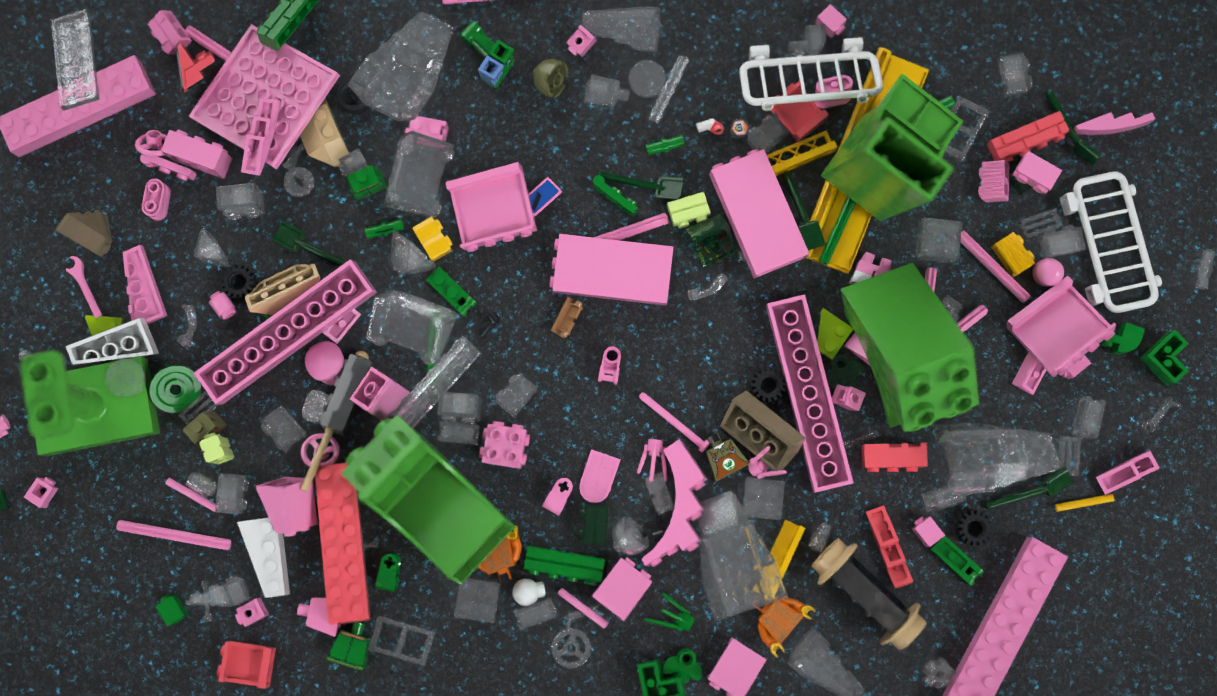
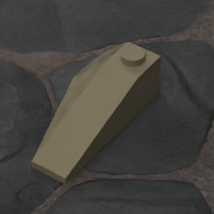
[56,210,112,257]

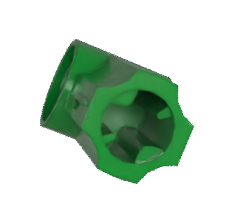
[459,21,495,58]

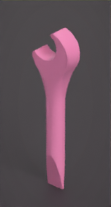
[66,256,102,319]

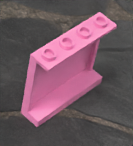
[446,162,537,252]
[1007,276,1116,378]

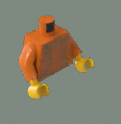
[477,526,522,583]
[754,597,816,657]

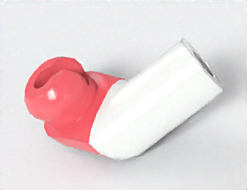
[696,119,724,135]

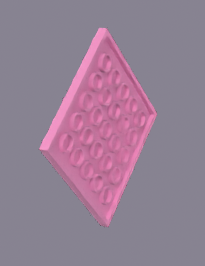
[189,24,340,170]

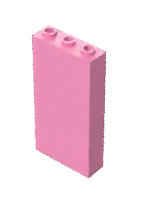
[709,149,809,278]
[550,234,673,306]

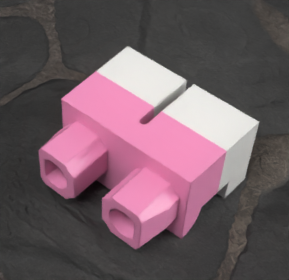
[849,252,892,285]

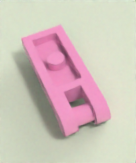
[140,154,197,181]

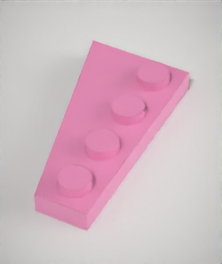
[123,245,167,324]

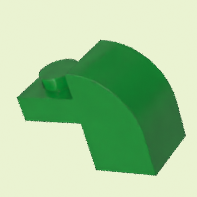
[1101,322,1145,355]

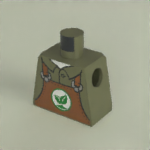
[183,411,227,449]
[706,433,749,482]

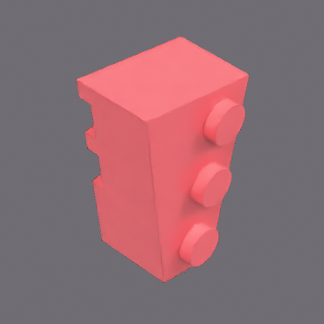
[861,443,928,472]

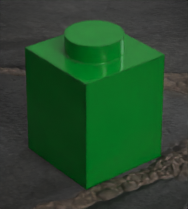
[155,594,190,626]

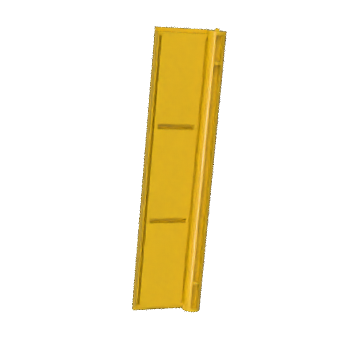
[806,48,929,274]

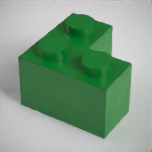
[1140,329,1189,386]
[637,659,687,696]

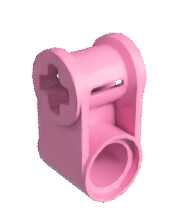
[598,347,621,385]
[542,478,573,516]

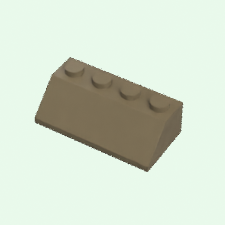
[720,391,805,471]

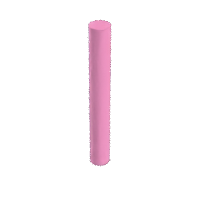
[165,478,219,512]
[558,588,609,629]

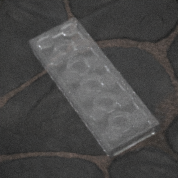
[51,9,100,111]
[387,336,481,428]

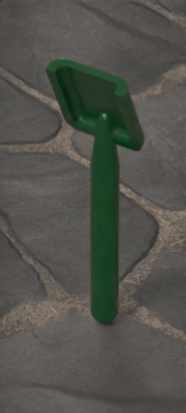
[1046,91,1101,166]
[597,171,684,200]
[783,171,826,251]
[272,221,346,267]
[985,466,1072,509]

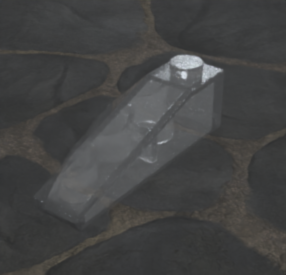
[582,6,661,51]
[390,231,437,275]
[787,627,864,696]

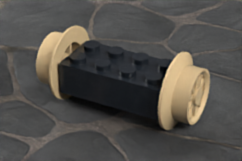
[811,538,927,650]

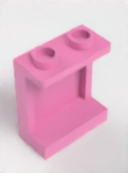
[707,637,766,696]

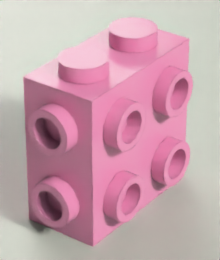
[479,421,530,469]

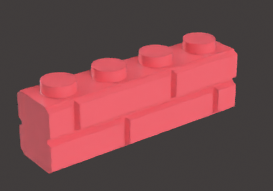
[987,111,1069,163]

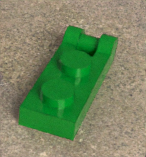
[593,175,638,217]
[426,267,477,317]
[930,536,984,586]

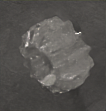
[302,390,329,423]

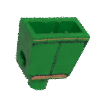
[347,165,388,201]
[326,622,370,671]

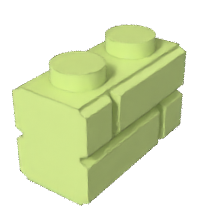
[667,192,710,228]
[199,433,234,465]

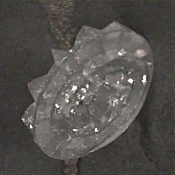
[284,167,315,197]

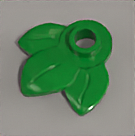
[663,648,702,684]

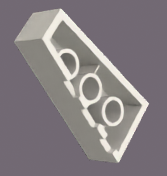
[65,318,159,365]
[237,518,290,598]

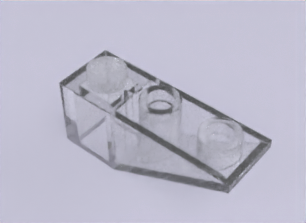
[185,575,252,607]

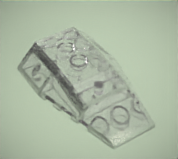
[348,11,454,121]
[933,422,1061,495]
[697,491,788,622]

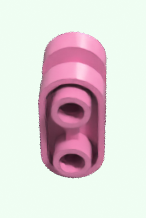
[814,75,853,109]
[142,179,171,221]

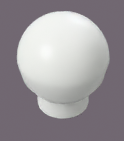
[512,579,545,606]

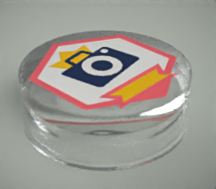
[730,119,749,139]

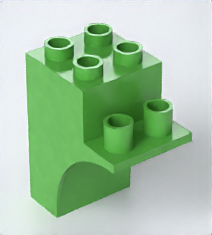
[820,74,963,221]
[841,263,979,432]
[341,415,516,585]

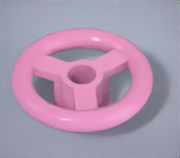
[135,130,167,157]
[301,433,340,467]

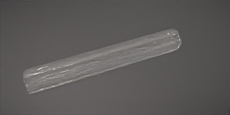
[649,55,689,123]

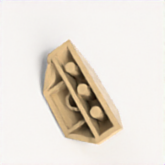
[300,98,352,167]
[245,264,321,315]

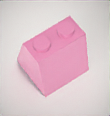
[350,367,412,421]
[256,477,318,536]
[592,557,652,621]

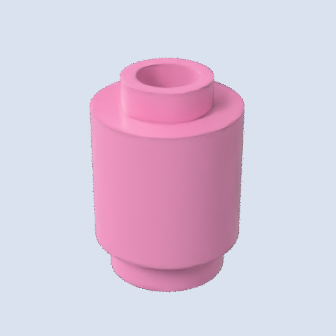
[209,291,236,320]

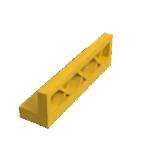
[767,130,837,176]
[753,520,805,600]

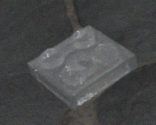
[742,477,785,520]

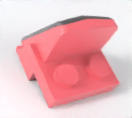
[174,42,215,94]

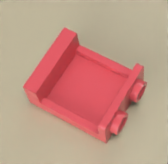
[770,81,829,142]
[217,641,276,689]

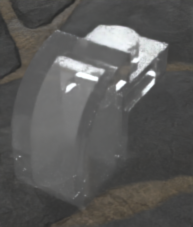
[787,24,826,57]

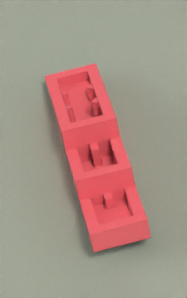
[866,506,913,589]

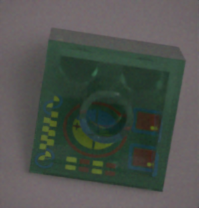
[686,213,738,270]

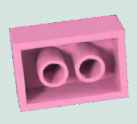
[161,130,232,179]

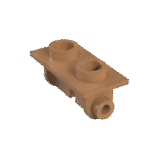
[551,297,583,339]

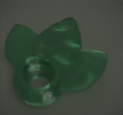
[827,355,865,389]

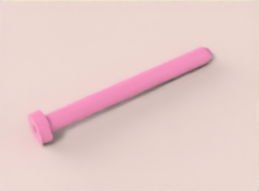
[639,392,710,453]

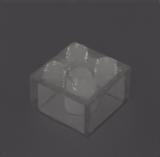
[216,183,265,220]
[916,217,962,263]
[437,391,482,424]
[454,578,501,623]

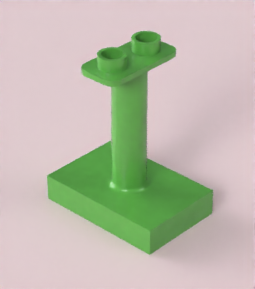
[21,351,160,456]

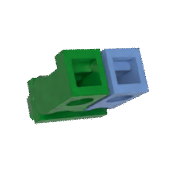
[478,40,515,89]

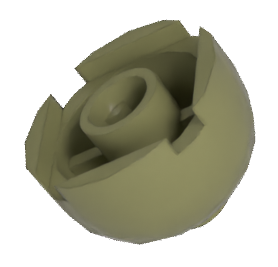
[533,59,568,98]

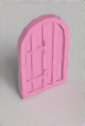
[579,450,621,503]

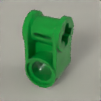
[375,553,401,592]

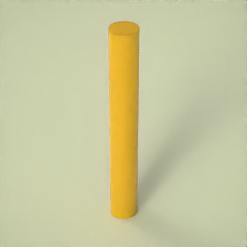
[1055,494,1114,512]

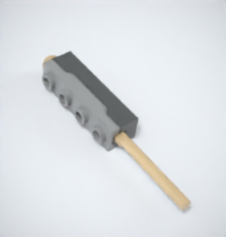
[300,351,374,492]

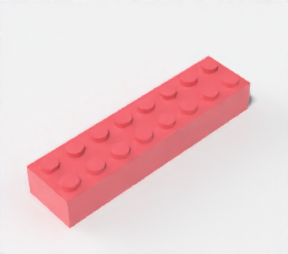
[315,463,371,625]

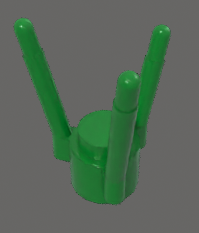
[644,592,695,632]

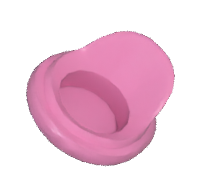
[305,341,344,385]

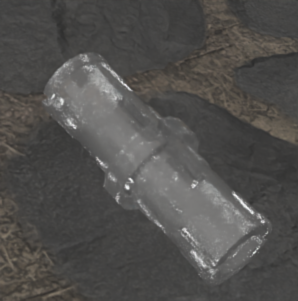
[1195,250,1215,290]

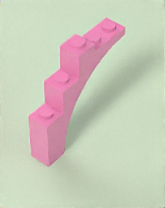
[642,440,708,567]

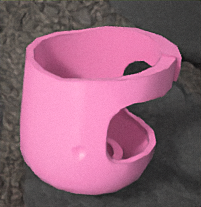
[1032,258,1064,287]

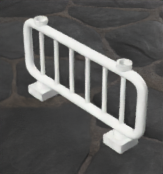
[739,37,883,111]
[1060,172,1162,313]

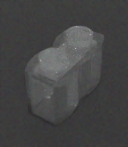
[998,53,1033,96]

